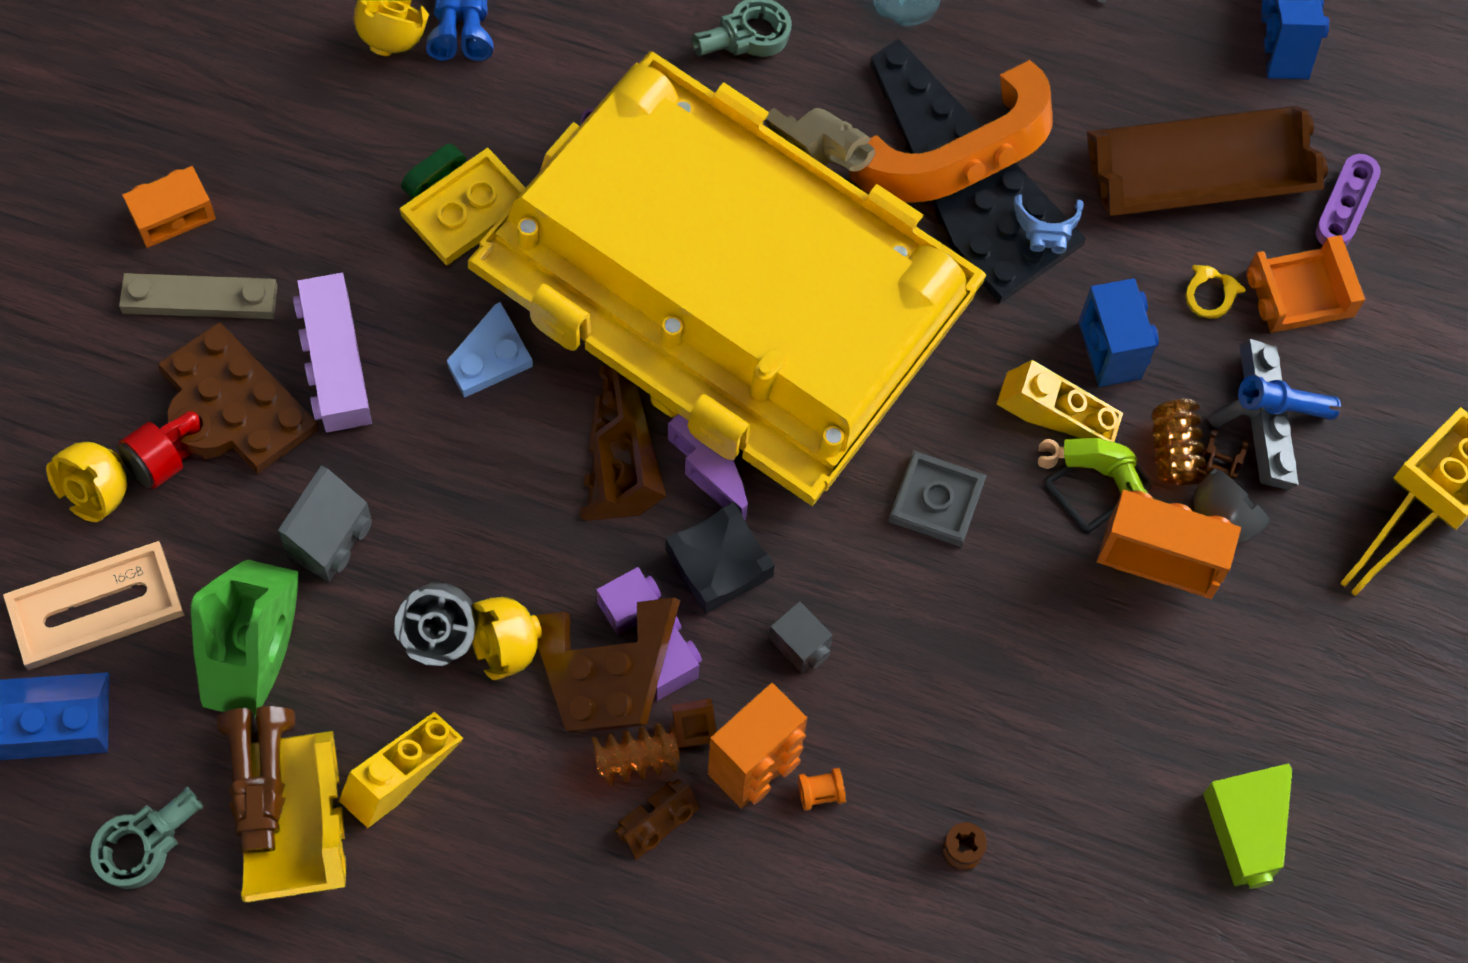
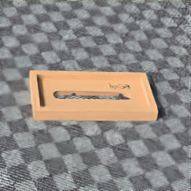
[3,541,185,671]

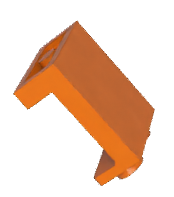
[1247,235,1365,333]

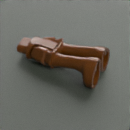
[217,706,296,853]

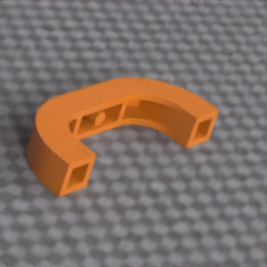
[849,60,1053,203]

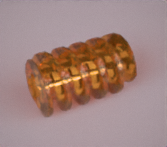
[1151,398,1207,486]
[591,721,680,787]

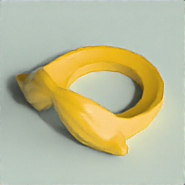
[1185,265,1246,319]

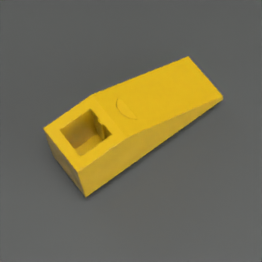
[997,360,1123,442]
[339,711,463,828]

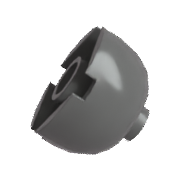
[1192,468,1271,544]
[395,582,477,666]

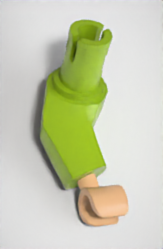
[1038,438,1147,494]

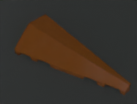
[580,364,666,521]

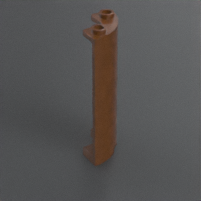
[1087,106,1328,216]

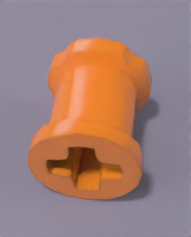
[798,768,846,811]

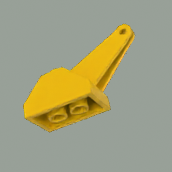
[1340,407,1468,596]

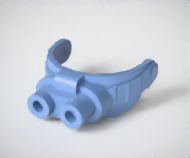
[1013,194,1083,254]

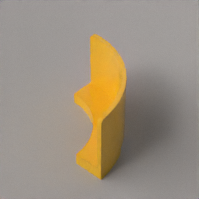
[241,731,346,902]

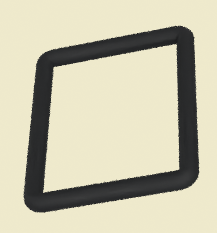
[1044,439,1154,532]

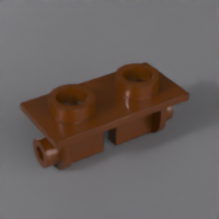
[614,779,700,860]

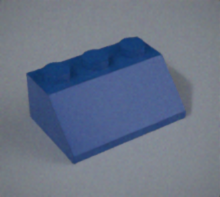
[0,672,110,760]

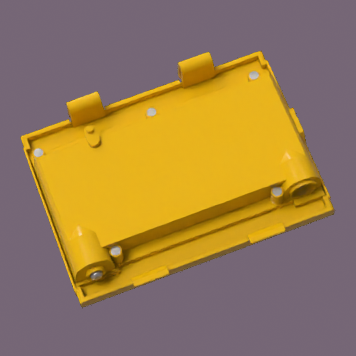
[468,52,986,507]

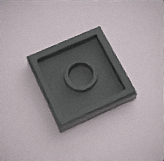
[888,450,987,547]

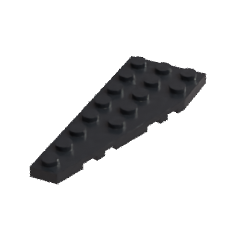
[870,39,1086,304]

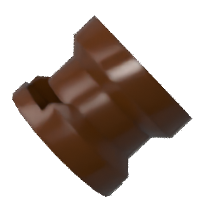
[942,822,987,871]

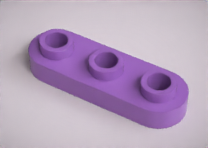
[1315,154,1381,246]

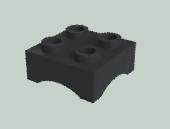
[666,502,775,614]

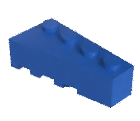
[1261,0,1329,79]

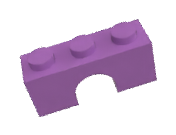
[596,567,702,701]

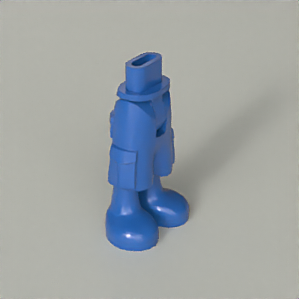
[426,0,494,61]

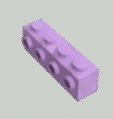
[293,272,372,433]

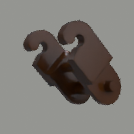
[1201,429,1249,479]

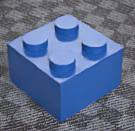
[1078,278,1159,387]

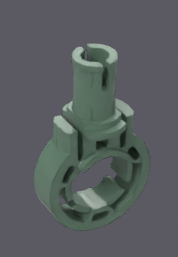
[691,0,792,57]
[90,787,204,889]

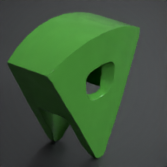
[191,560,298,719]

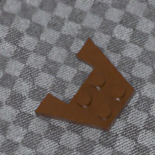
[535,597,680,733]

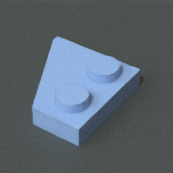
[447,302,533,398]

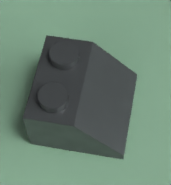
[278,465,372,582]

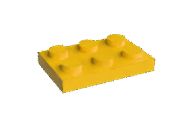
[400,147,525,266]

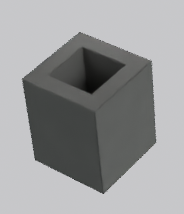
[769,601,833,673]

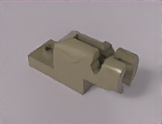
[764,108,875,172]

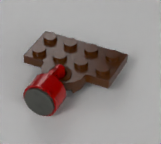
[118,322,319,489]

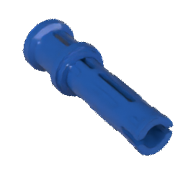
[1238,375,1341,420]

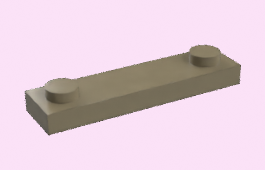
[119,273,278,319]

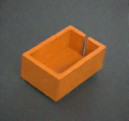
[1097,489,1241,599]
[708,683,807,809]

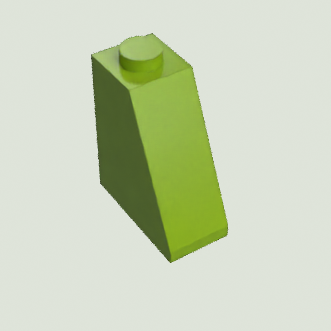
[1203,763,1292,889]

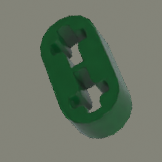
[401,143,467,199]

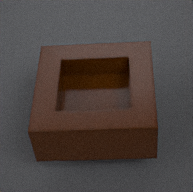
[671,698,717,748]

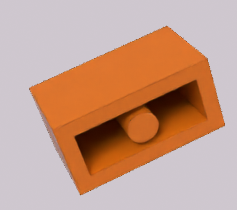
[122,165,216,248]

